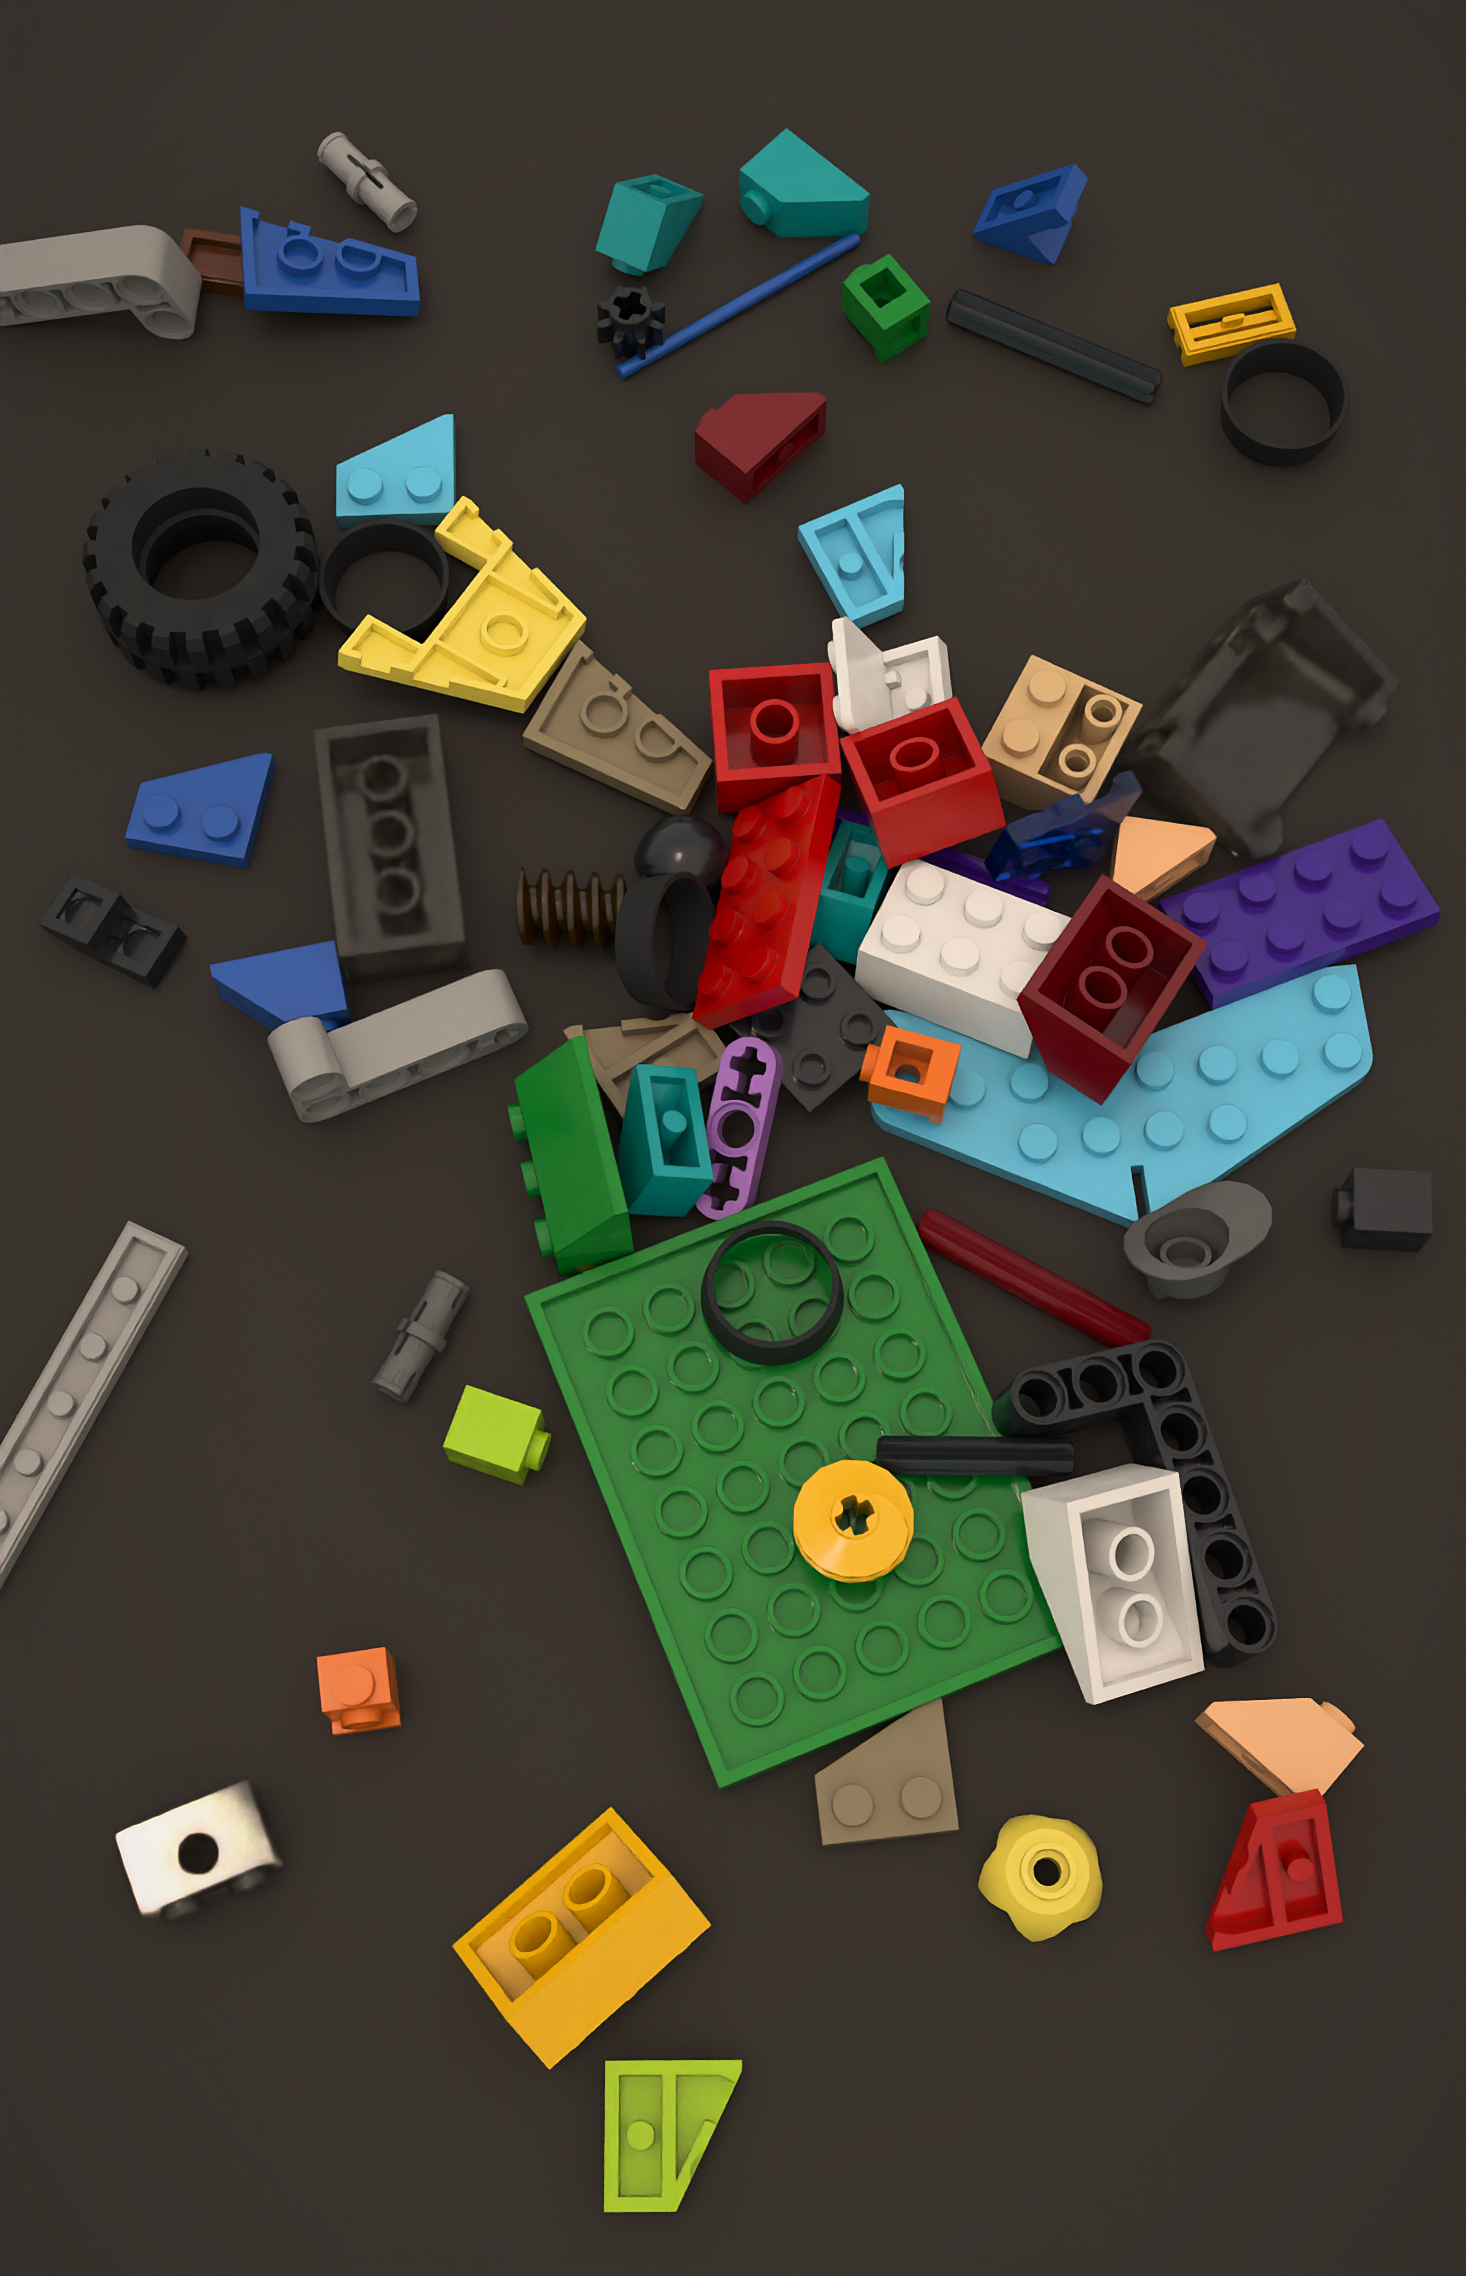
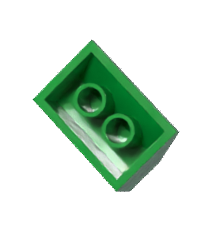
[507,1035,634,1277]

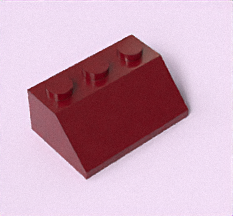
[1016,874,1208,1106]

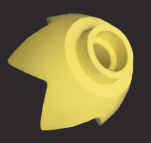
[978,1814,1103,1942]

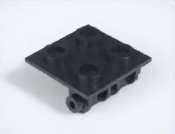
[727,942,898,1114]

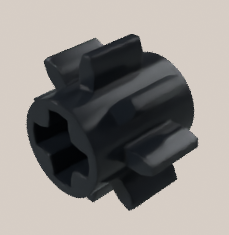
[596,286,666,360]

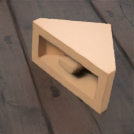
[1109,815,1217,903]

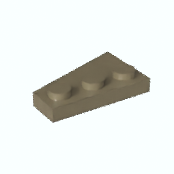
[522,639,713,816]

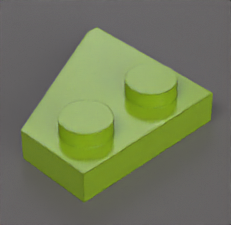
[604,2060,742,2212]

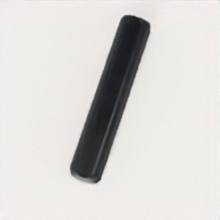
[876,1436,1075,1476]

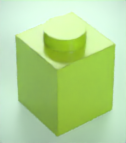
[443,1385,551,1486]

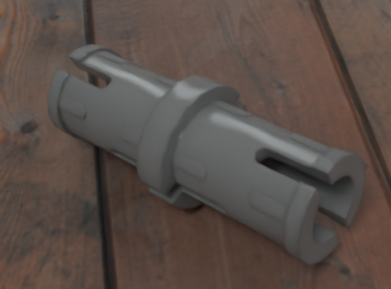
[371,1270,472,1404]

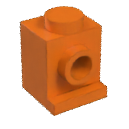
[859,1025,962,1125]
[317,1647,402,1736]

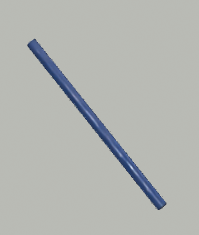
[616,232,861,379]

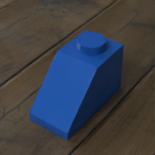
[210,940,353,1033]

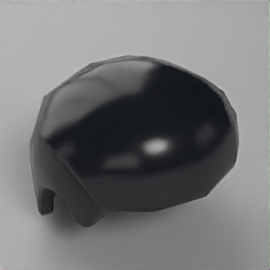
[634,815,729,905]

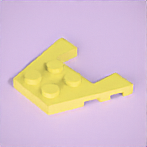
[338,496,587,714]

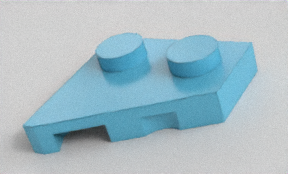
[336,414,456,529]
[798,484,904,629]

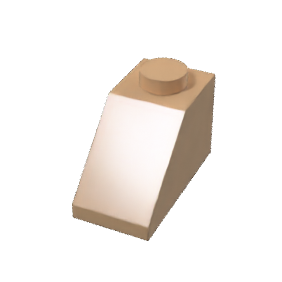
[1194,1698,1364,1797]

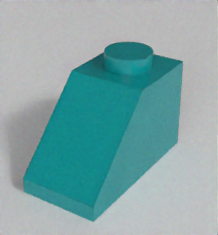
[740,128,870,238]
[595,174,705,276]
[808,820,894,965]
[617,1063,714,1217]

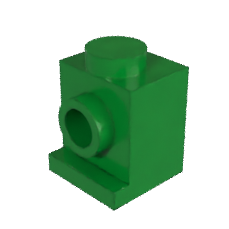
[841,254,931,364]

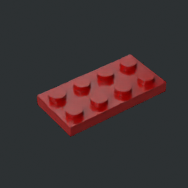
[692,773,842,1030]

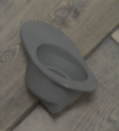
[1124,1181,1273,1300]

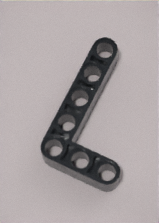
[991,1339,1278,1668]

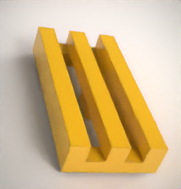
[1167,283,1297,367]

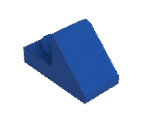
[972,163,1088,265]

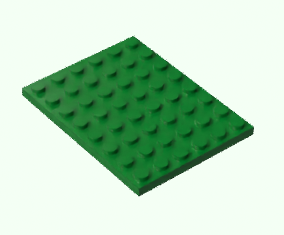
[524,1156,1065,1791]

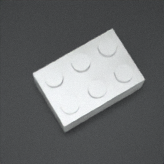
[854,859,1072,1059]

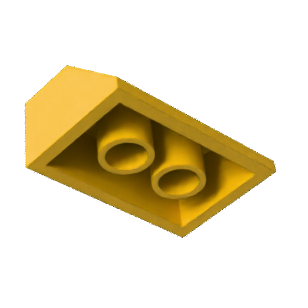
[452,1807,711,2070]

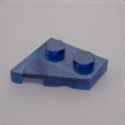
[984,770,1143,883]

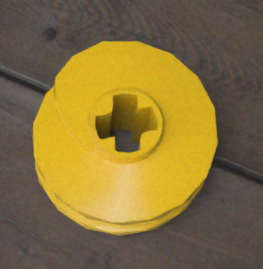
[793,1460,914,1584]

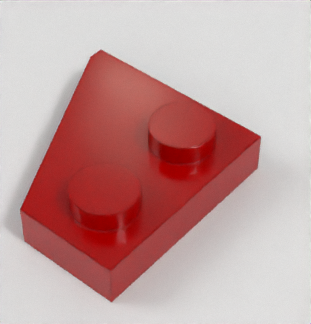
[1205,1788,1343,1952]

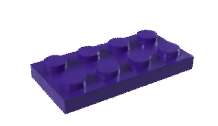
[1158,818,1441,1010]

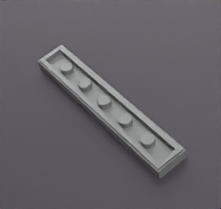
[0,1221,189,1589]

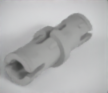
[317,132,418,233]

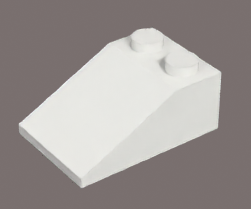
[1021,1463,1205,1705]

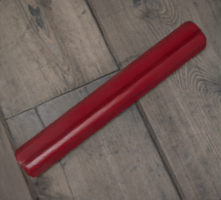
[916,1209,1152,1348]

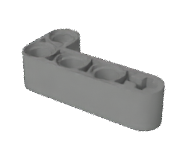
[0,225,203,340]
[267,969,529,1123]

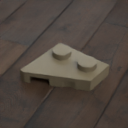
[563,1012,726,1125]
[814,1698,959,1847]

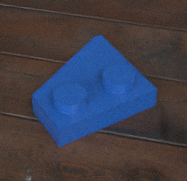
[125,752,276,869]

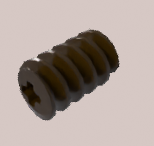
[516,867,648,951]

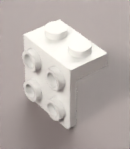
[828,616,952,735]

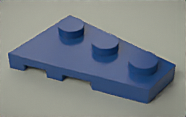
[239,206,420,317]

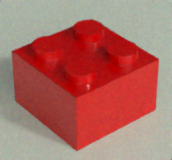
[709,662,842,814]
[839,696,1007,869]

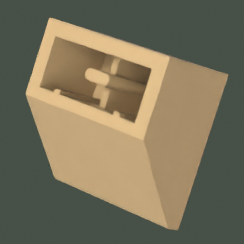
[981,655,1143,810]

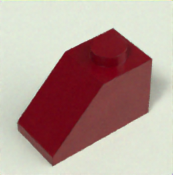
[694,392,827,505]

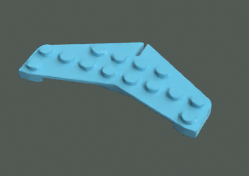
[867,964,1373,1228]

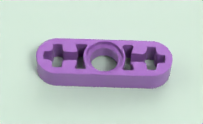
[695,1037,783,1220]

